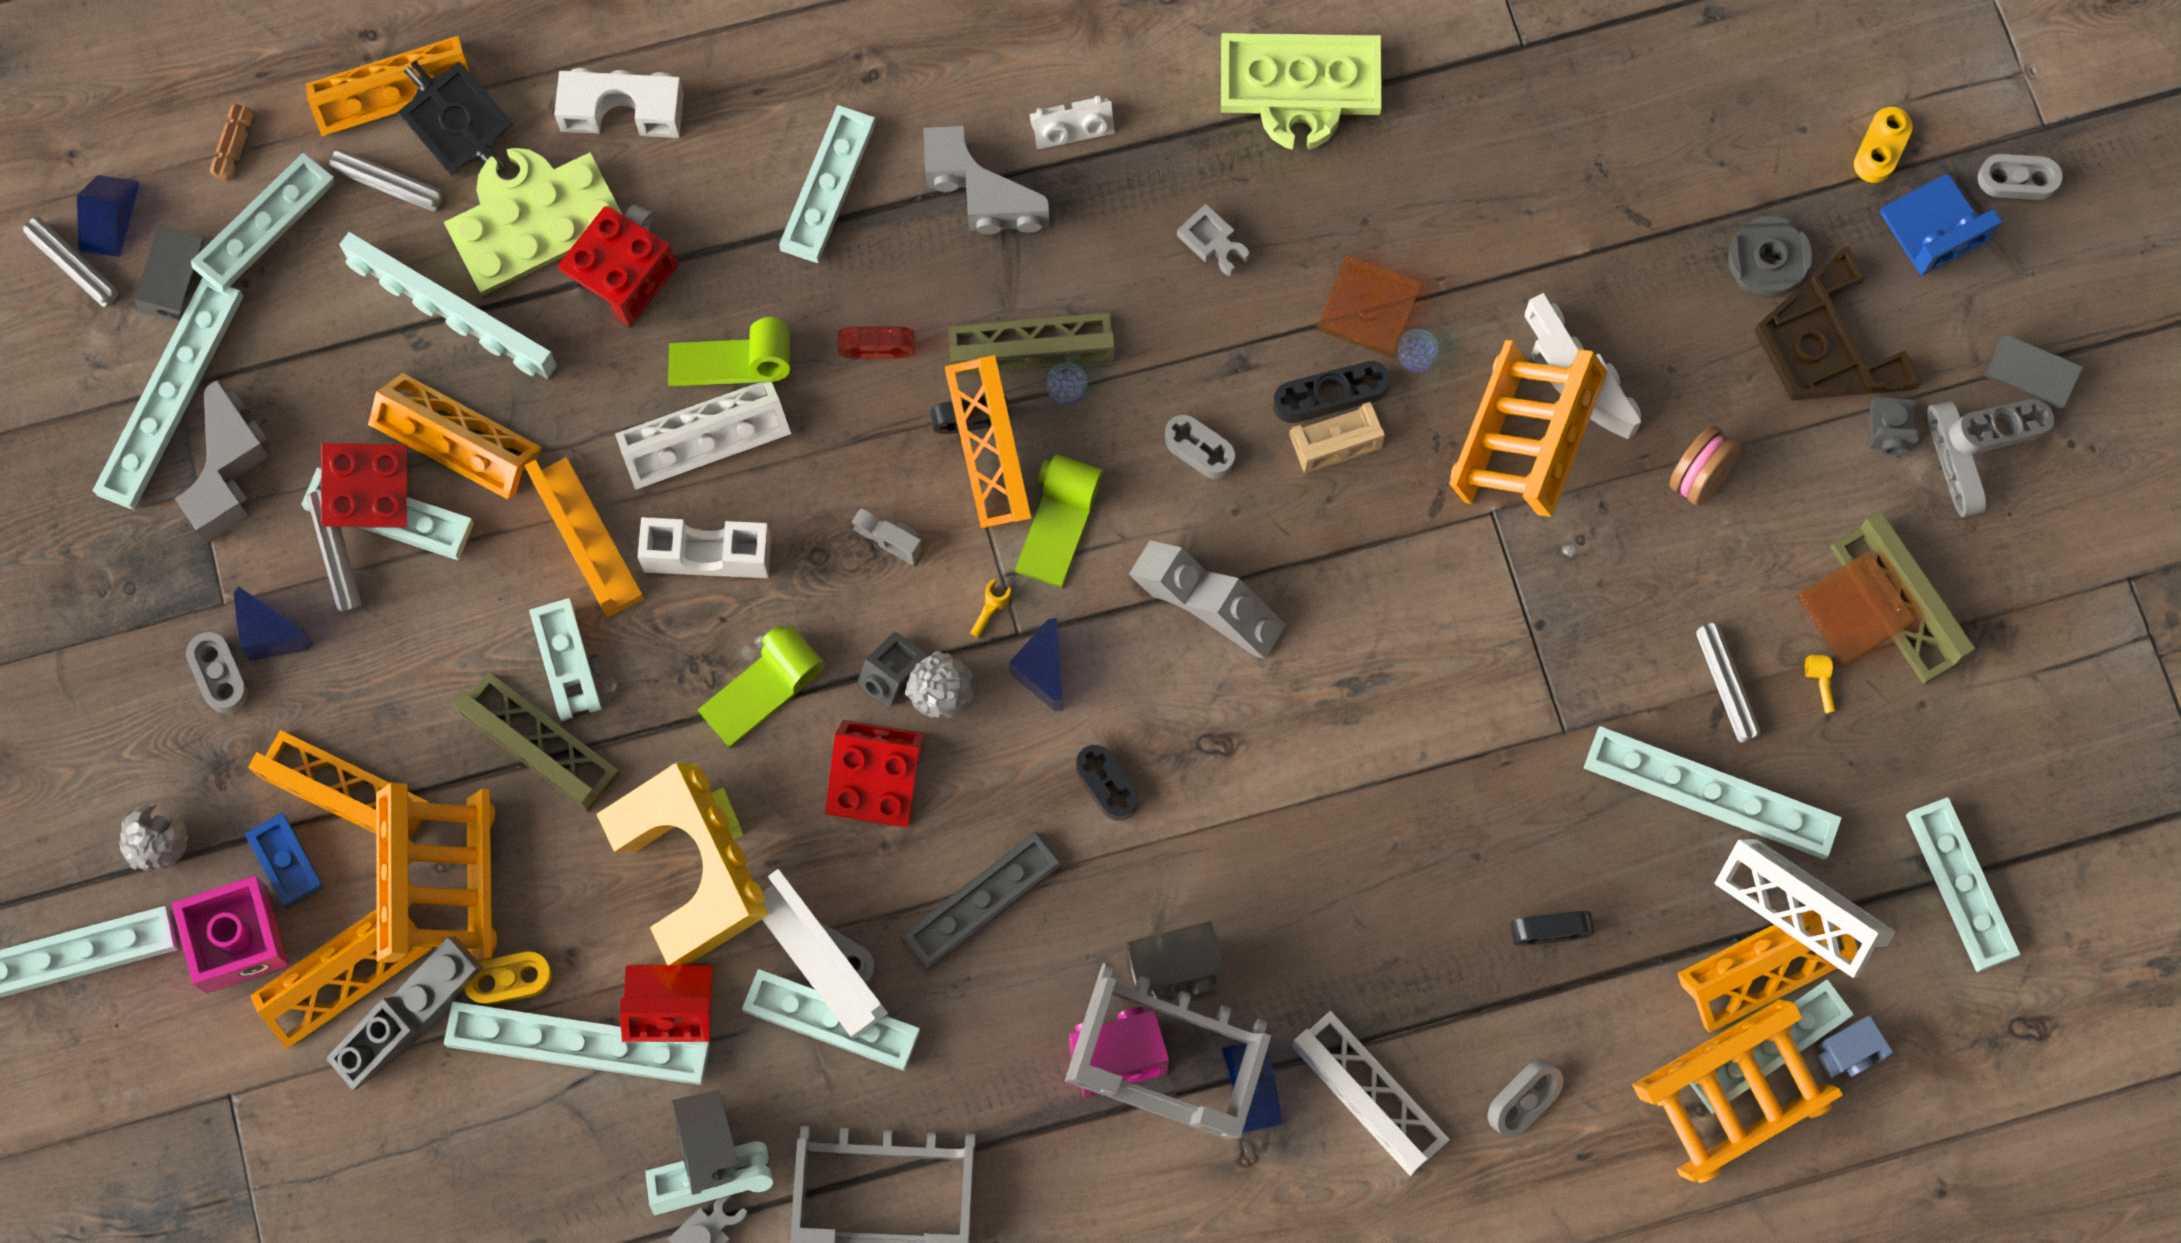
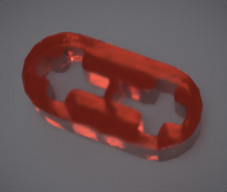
[838,326,915,359]

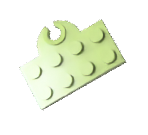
[1221,33,1381,150]
[444,148,622,297]

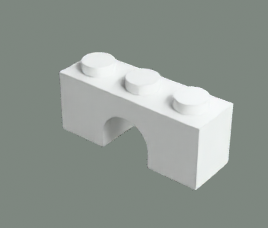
[554,68,684,138]
[638,517,772,578]

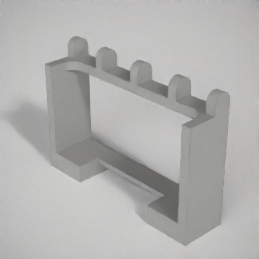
[1065,963,1271,1139]
[790,1126,976,1243]

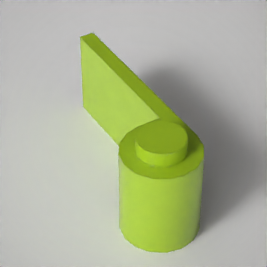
[668,317,790,386]
[1015,454,1103,588]
[698,625,825,748]

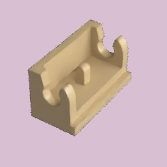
[1289,402,1385,474]

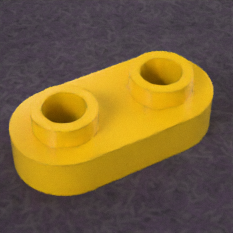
[1854,107,1913,183]
[464,951,552,1006]

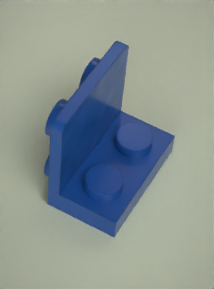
[1880,174,2002,277]

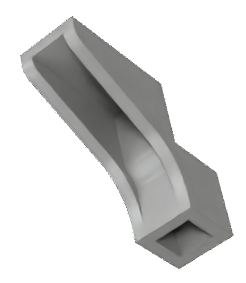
[923,126,1049,234]
[174,380,269,543]
[1129,540,1286,659]

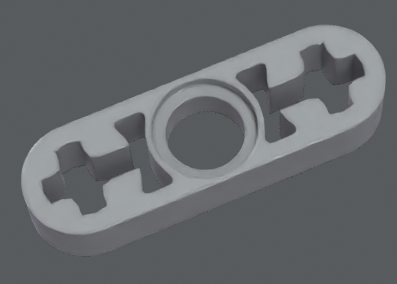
[1949,398,2054,455]
[1927,401,1986,517]

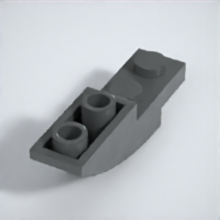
[326,936,483,1090]

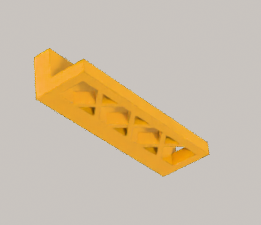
[305,36,471,136]
[945,355,1031,529]
[368,373,542,500]
[524,457,644,619]
[248,730,429,839]
[250,908,432,1050]
[1677,910,1858,1033]

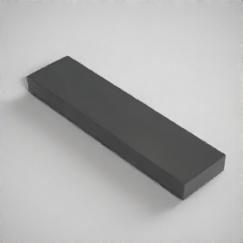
[901,831,1062,971]

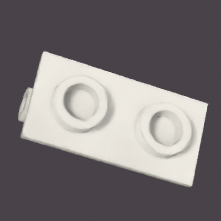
[1029,95,1115,150]

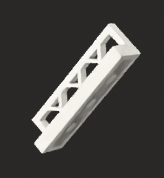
[615,382,791,490]
[1714,839,1896,978]
[762,869,888,1040]
[1292,1011,1450,1176]

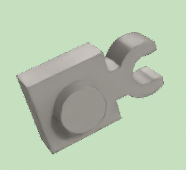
[1177,204,1250,277]
[852,508,923,566]
[668,1195,749,1243]

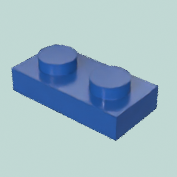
[244,812,325,909]

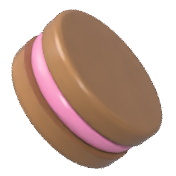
[1669,425,1742,506]

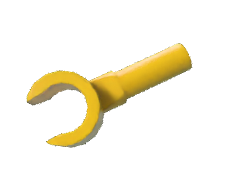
[970,579,1011,638]
[1805,654,1835,713]

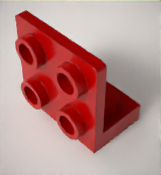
[558,206,679,327]
[321,443,407,528]
[825,719,926,827]
[619,965,712,1042]

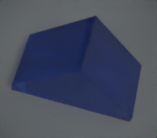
[77,175,139,257]
[233,586,314,661]
[1009,618,1063,711]
[1221,1043,1282,1133]

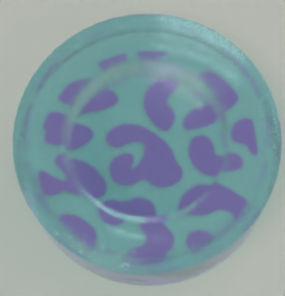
[1397,329,1439,372]
[1046,362,1087,405]

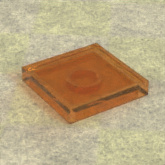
[1316,255,1422,358]
[1797,551,1915,667]

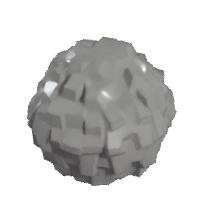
[905,651,974,718]
[119,804,189,871]

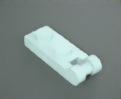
[529,598,602,722]
[645,1141,773,1216]

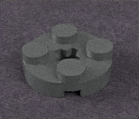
[1728,216,1812,297]

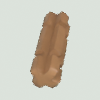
[210,104,253,181]

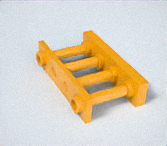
[1449,340,1608,517]
[376,782,497,963]
[1632,999,1843,1183]

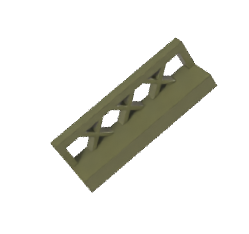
[948,312,1115,376]
[1830,510,1975,685]
[451,671,620,812]

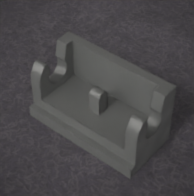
[135,225,204,320]
[1984,334,2082,409]
[672,1090,738,1195]

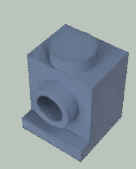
[1816,1015,1893,1078]

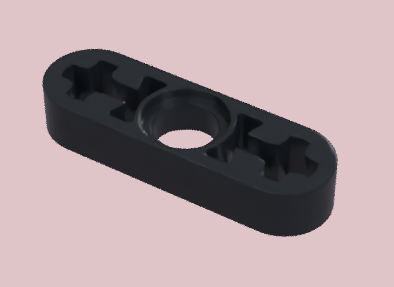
[1273,361,1390,423]

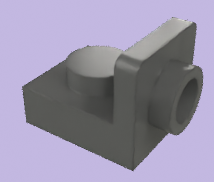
[1869,397,1919,455]
[858,631,928,707]

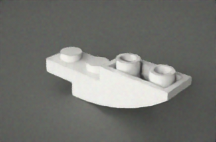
[1524,293,1641,439]

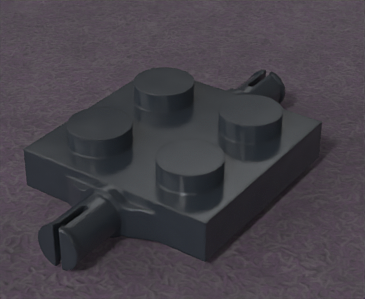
[397,60,513,176]

